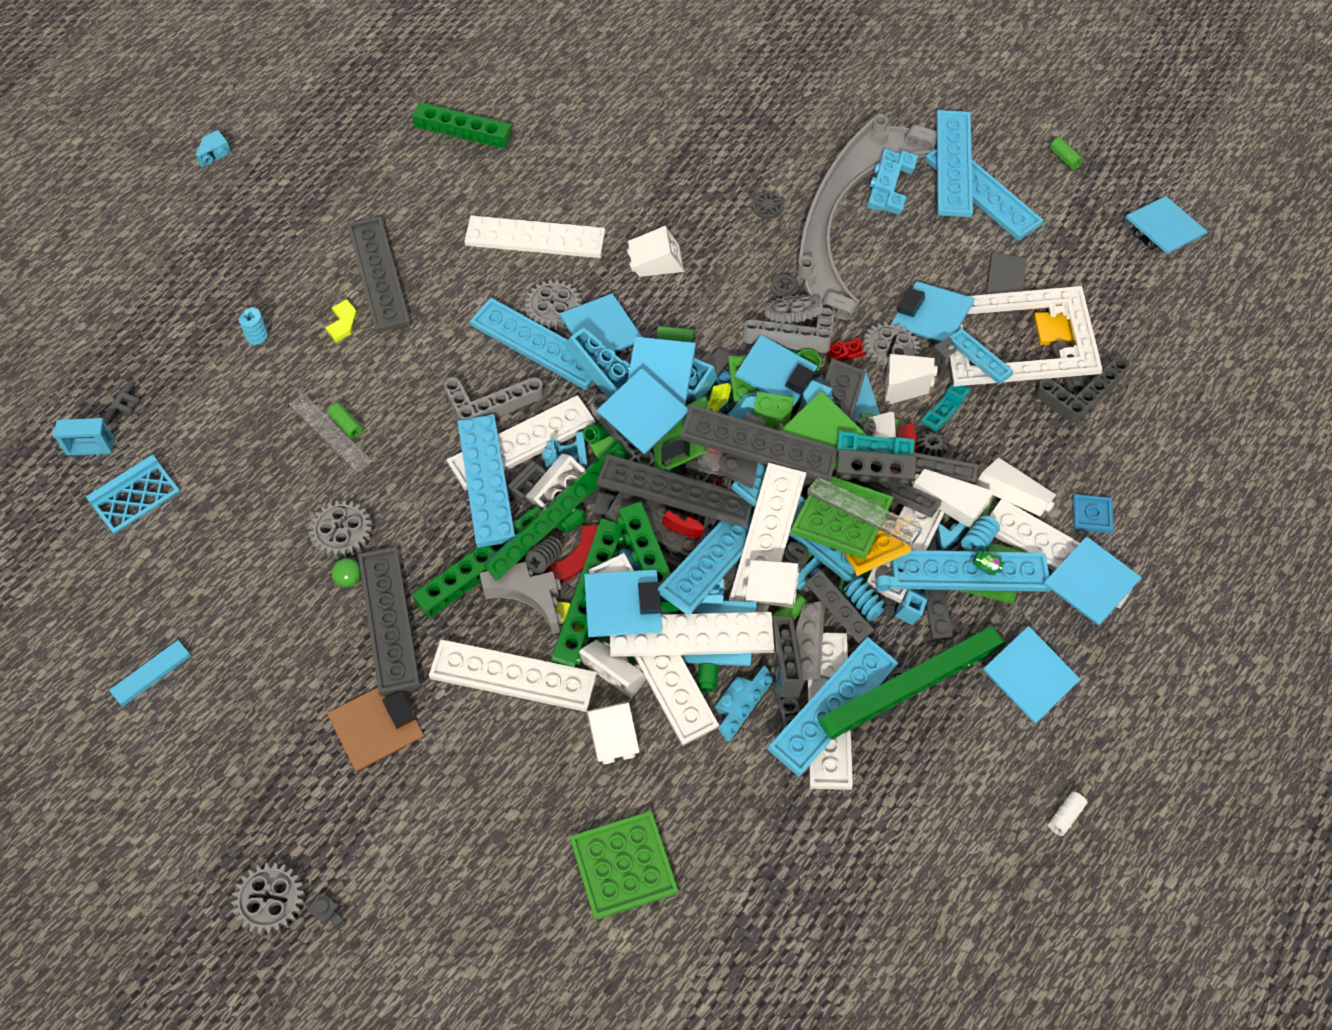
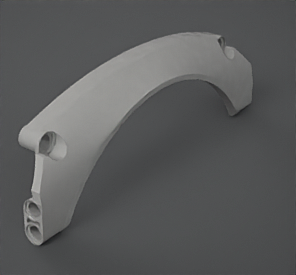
[797,114,937,320]

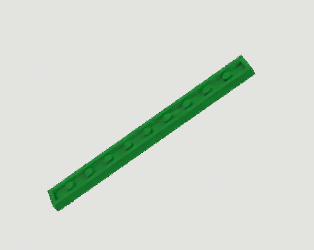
[483,442,629,580]

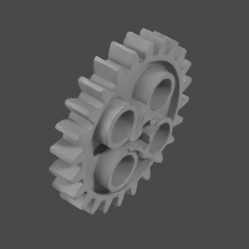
[525,280,582,330]
[765,294,823,324]
[862,322,921,370]
[309,500,373,559]
[231,863,306,936]

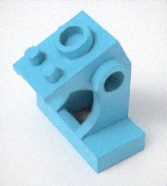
[542,432,587,470]

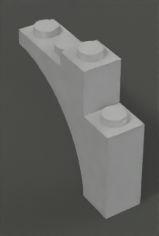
[480,562,562,634]

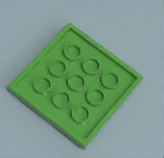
[791,476,894,560]
[570,811,678,921]

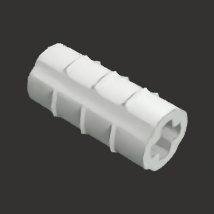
[1048,792,1087,836]

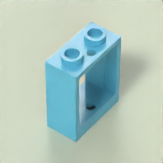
[53,418,114,455]

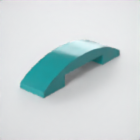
[920,384,971,432]
[837,431,914,456]

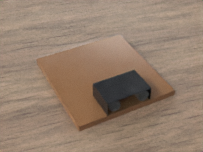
[327,687,424,772]

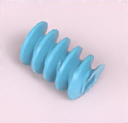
[239,307,268,345]
[961,516,1000,552]
[843,577,884,622]

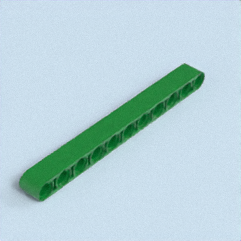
[818,626,1006,740]

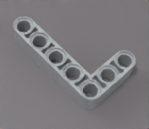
[742,308,834,353]
[444,377,544,420]

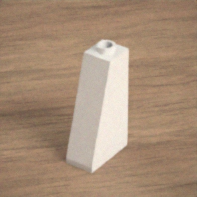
[976,458,1056,517]
[912,469,994,528]

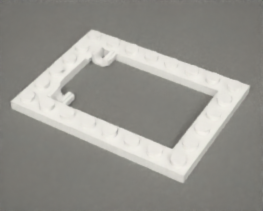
[949,286,1102,386]

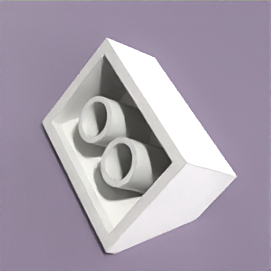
[525,454,585,510]
[579,640,646,699]

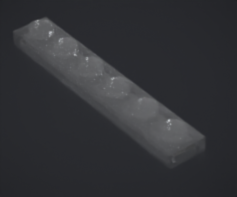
[289,394,373,476]
[808,477,922,546]

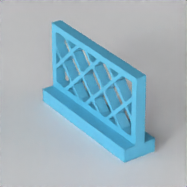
[86,454,180,534]

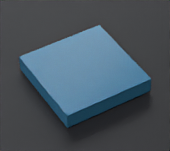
[1073,494,1114,533]

